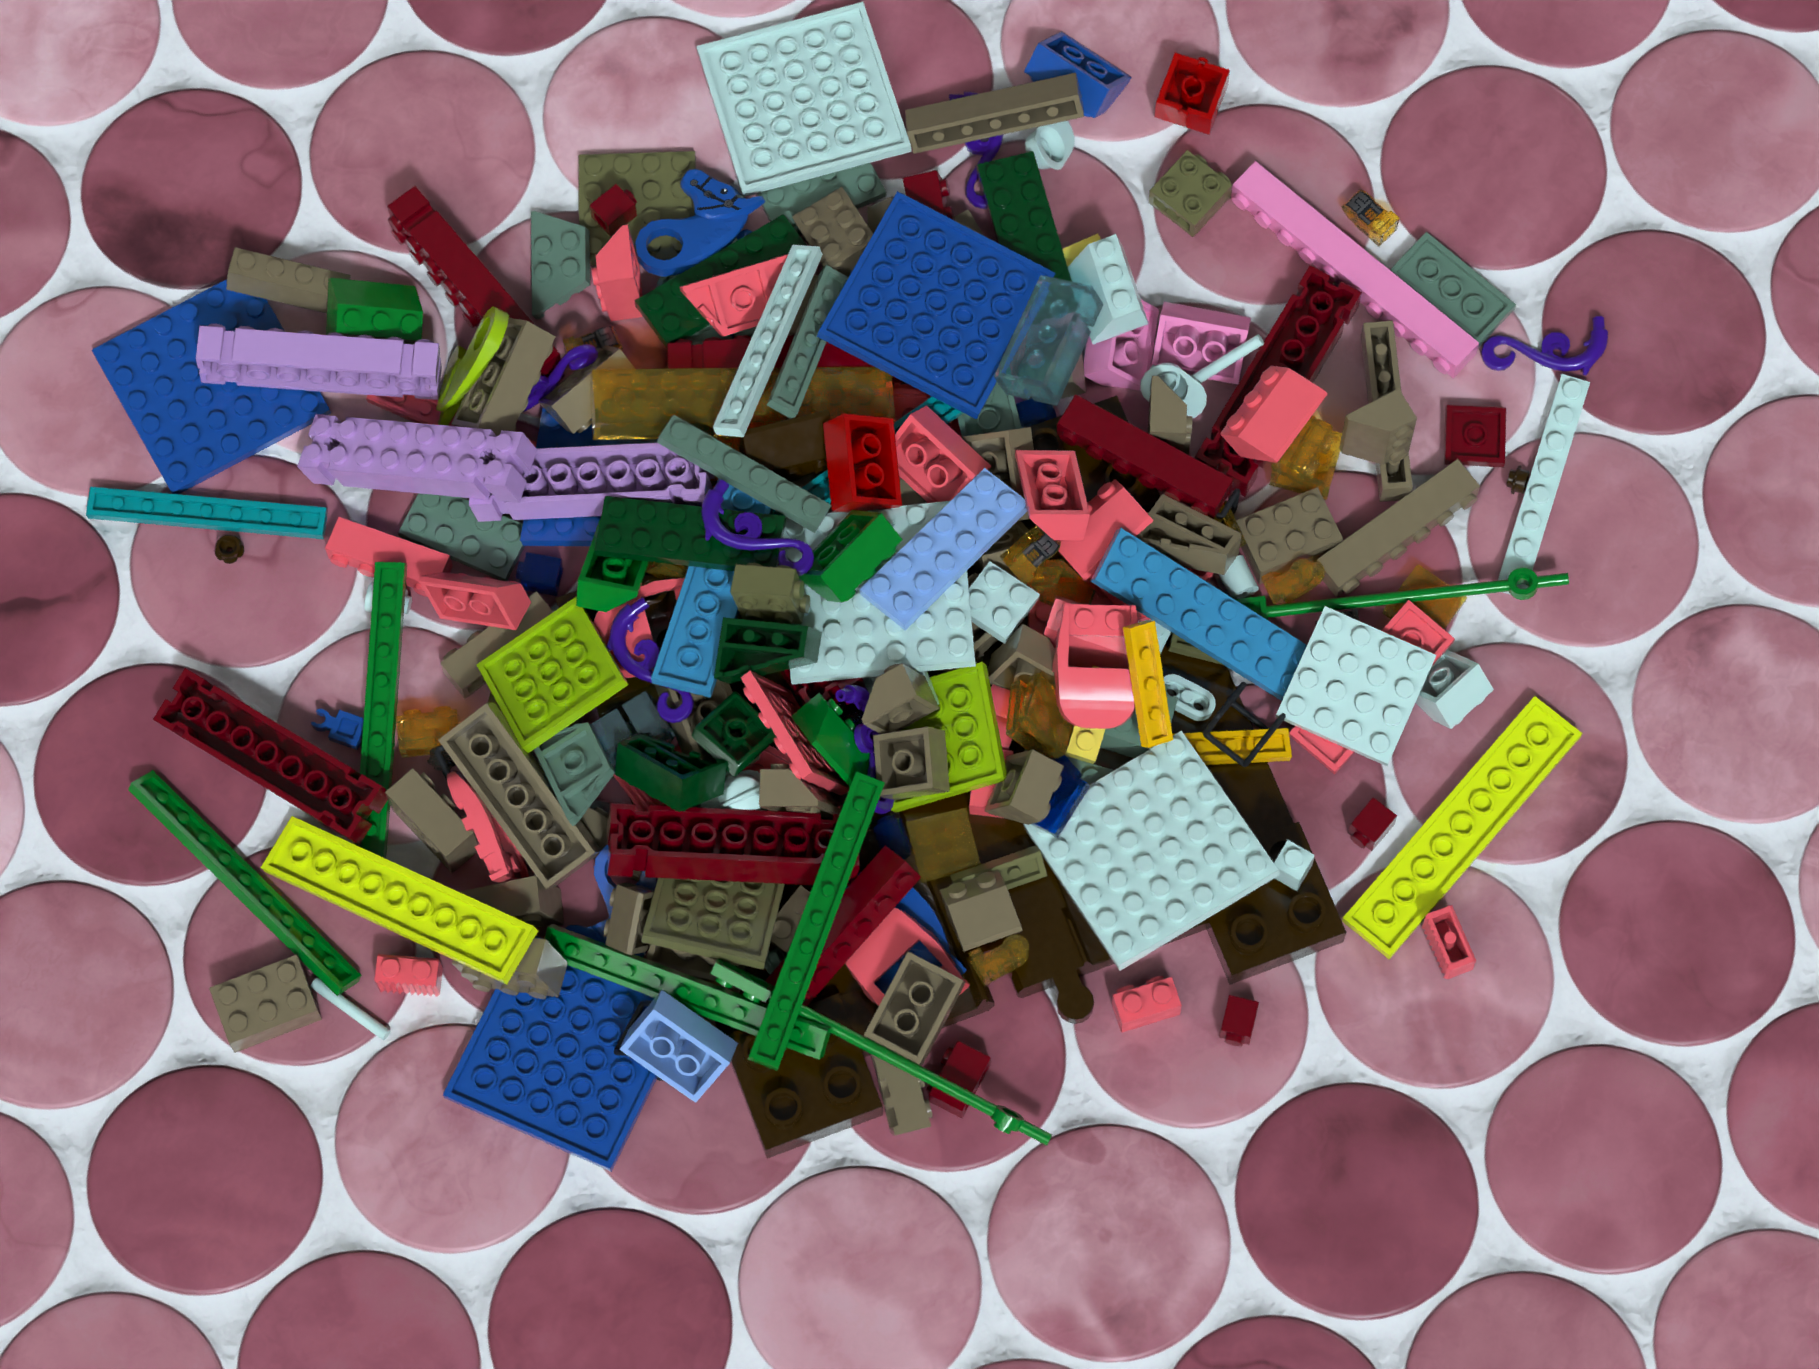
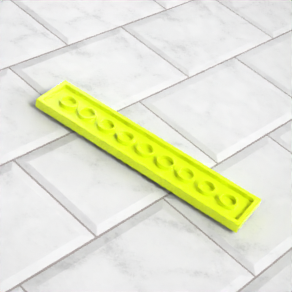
[1342,696,1582,960]
[261,816,538,985]

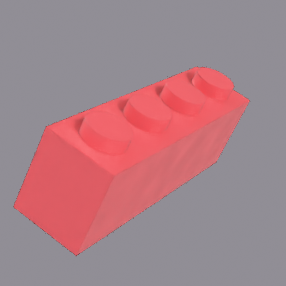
[325,517,453,597]

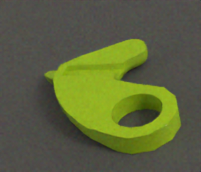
[436,306,509,426]

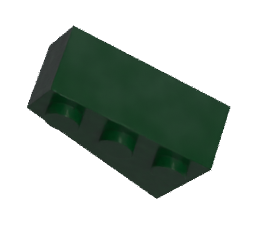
[714,617,822,684]
[615,734,727,812]

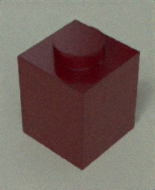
[589,184,637,237]
[1348,797,1397,851]
[1219,995,1259,1046]

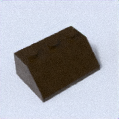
[739,410,831,482]

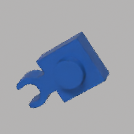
[311,709,364,750]

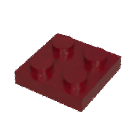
[1444,405,1506,468]

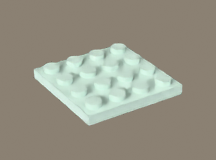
[1275,606,1437,766]

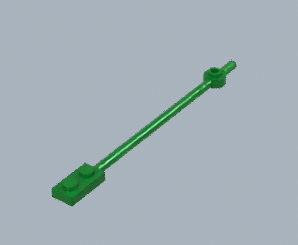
[1235,568,1569,620]
[710,959,1052,1146]

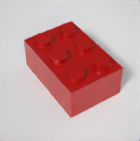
[823,413,902,513]

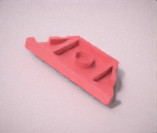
[679,255,788,336]

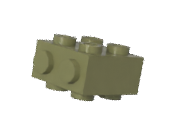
[1148,150,1232,237]
[730,563,810,624]

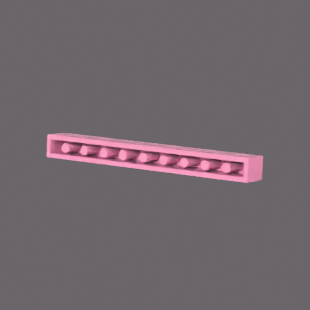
[1231,161,1479,378]

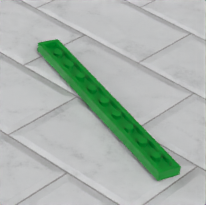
[355,562,407,859]
[128,770,362,996]
[748,771,885,1071]
[545,924,831,1060]

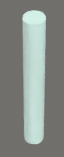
[1191,334,1264,383]
[310,977,391,1040]

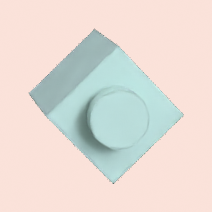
[1274,840,1315,891]

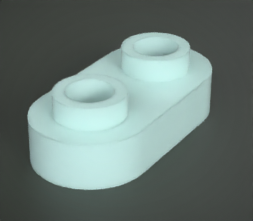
[1164,674,1216,721]

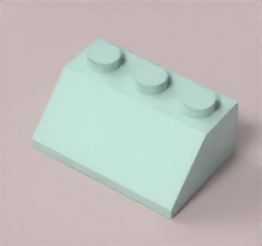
[1068,234,1149,345]

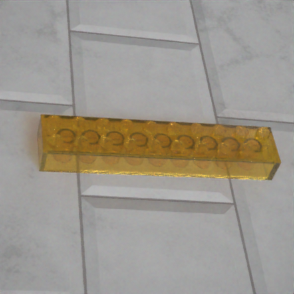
[590,367,896,440]

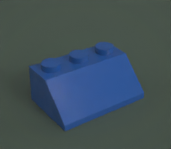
[1024,31,1132,118]

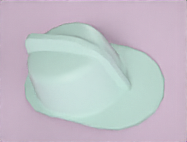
[1025,121,1074,170]
[1140,362,1207,418]
[701,770,767,811]

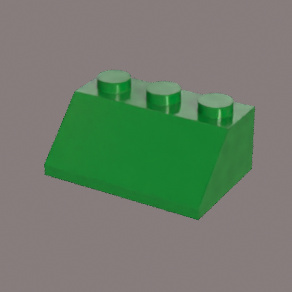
[326,278,423,344]
[799,510,903,603]
[576,520,649,612]
[791,693,870,787]

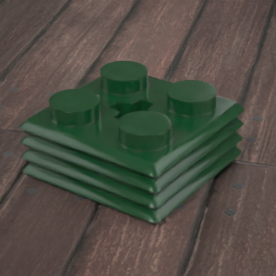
[691,691,776,777]

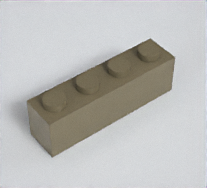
[226,247,351,313]
[440,591,553,699]

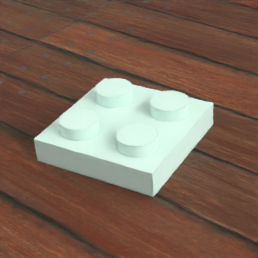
[969,561,1040,644]

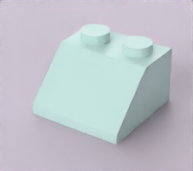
[1416,650,1494,729]

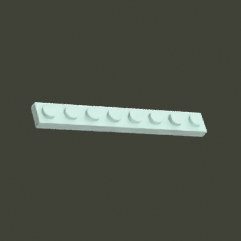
[713,245,823,437]
[1498,374,1590,595]

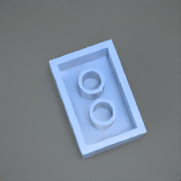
[619,990,738,1103]

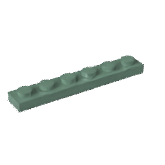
[767,265,849,419]
[657,415,831,533]

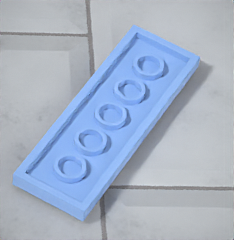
[860,468,1027,630]

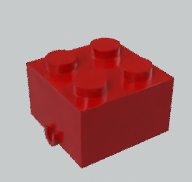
[1155,53,1230,135]

